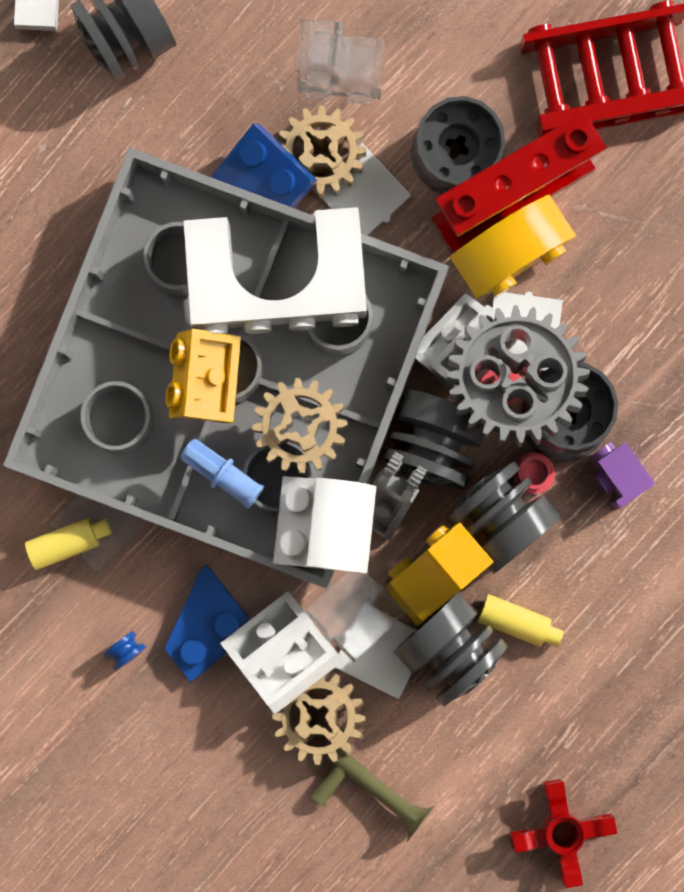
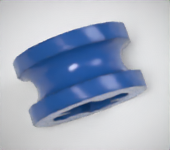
[103,631,147,671]

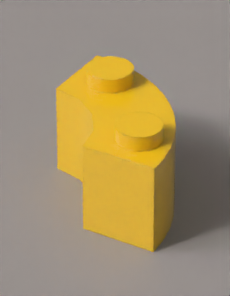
[450,195,576,299]
[384,522,494,626]

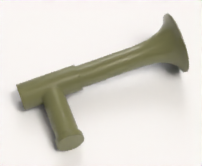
[310,749,435,842]

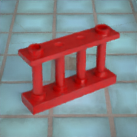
[519,1,684,138]
[431,111,607,254]

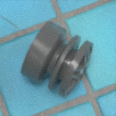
[70,0,177,82]
[411,96,506,194]
[521,363,619,462]
[382,390,484,489]
[446,461,562,574]
[393,592,508,707]

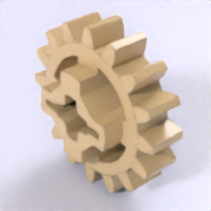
[279,105,366,198]
[252,378,348,474]
[272,674,366,766]

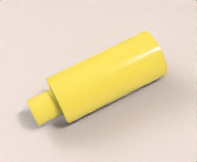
[25,517,112,570]
[477,594,564,647]

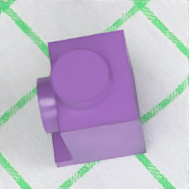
[590,442,655,510]

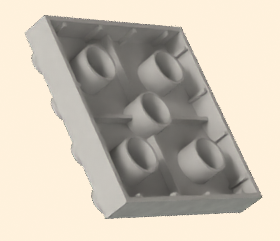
[3,147,449,589]

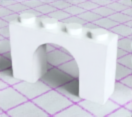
[183,207,367,334]

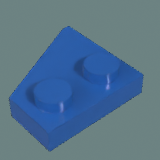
[211,123,317,208]
[164,565,251,682]

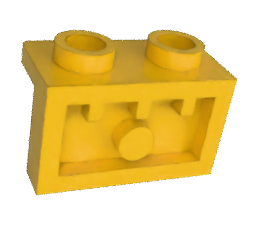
[165,329,241,424]

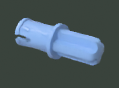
[180,439,264,509]

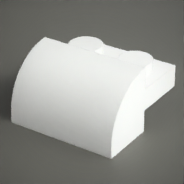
[415,293,519,392]
[273,476,377,574]
[220,591,343,714]

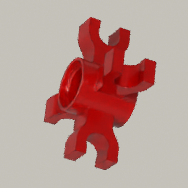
[510,779,618,888]

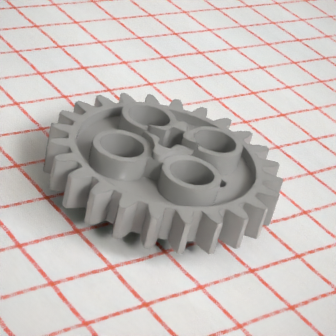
[446,305,590,447]

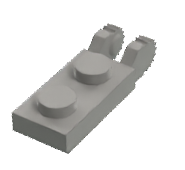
[372,451,427,541]

